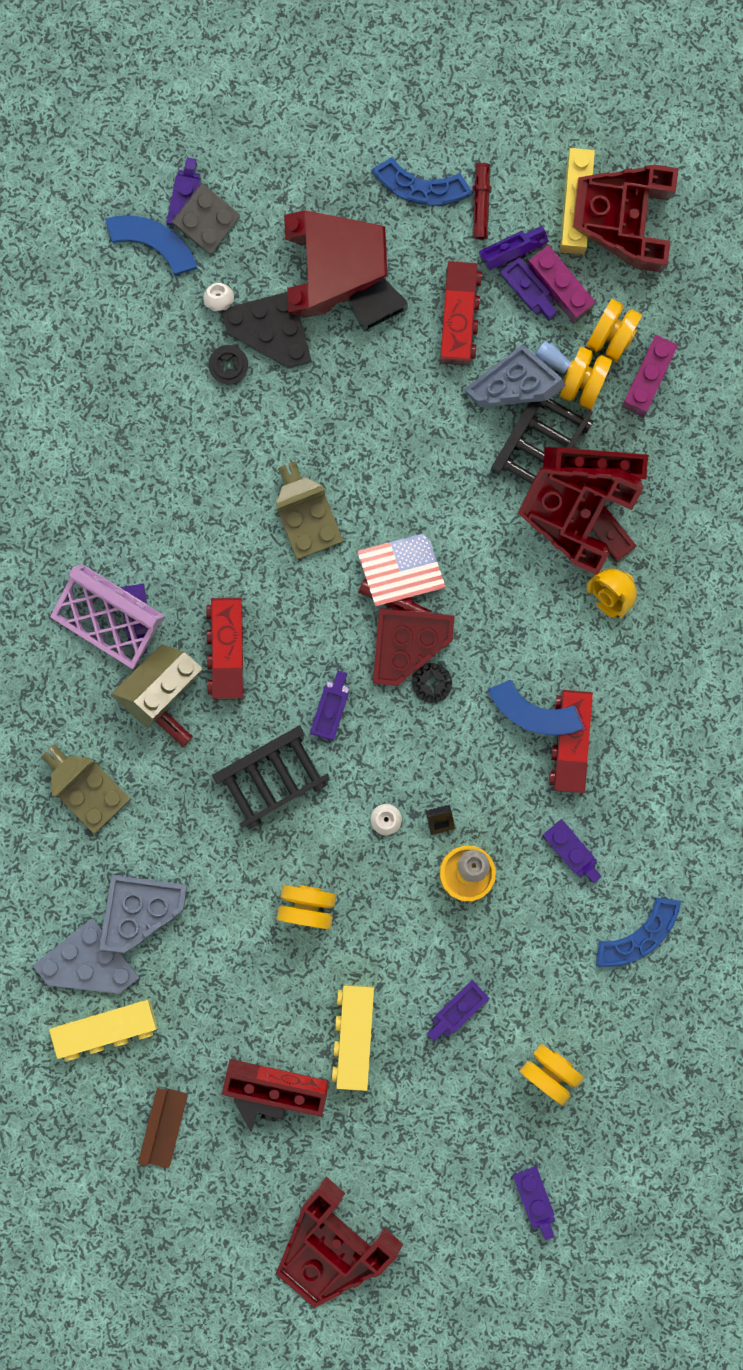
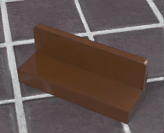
[138,1086,188,1168]

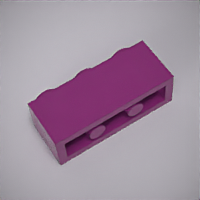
[528,245,596,324]
[621,334,678,417]

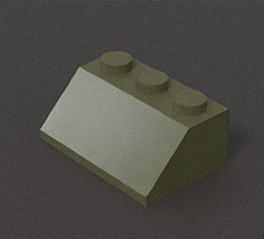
[111,644,203,729]

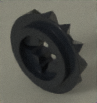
[208,345,248,385]
[412,663,452,703]

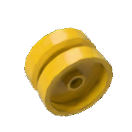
[586,299,643,363]
[559,346,613,410]
[439,846,496,901]
[276,885,337,930]
[519,1043,585,1106]

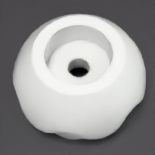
[203,283,234,311]
[370,804,402,836]

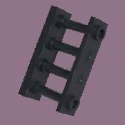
[490,398,594,484]
[212,725,330,830]

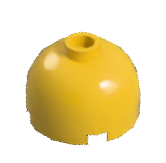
[587,568,637,619]

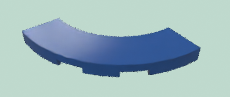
[371,157,473,206]
[105,215,198,276]
[488,680,585,736]
[596,897,681,967]

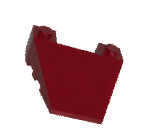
[572,164,678,272]
[284,210,388,318]
[518,468,643,575]
[276,1176,403,1308]

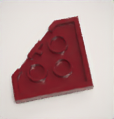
[373,608,455,686]

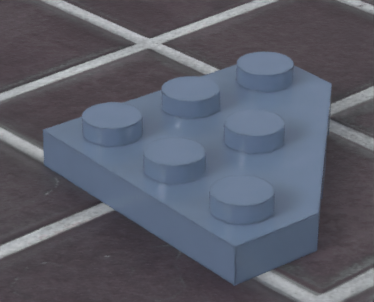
[464,344,565,407]
[99,875,187,954]
[32,918,140,994]

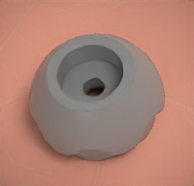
[457,850,490,882]

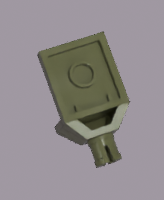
[276,462,343,560]
[41,744,131,834]

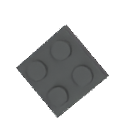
[171,183,240,254]

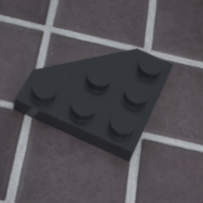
[221,292,312,369]

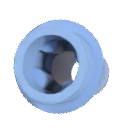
[535,341,571,375]

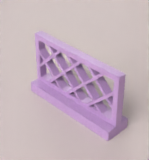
[50,564,165,669]

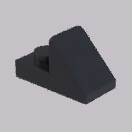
[234,1098,284,1132]

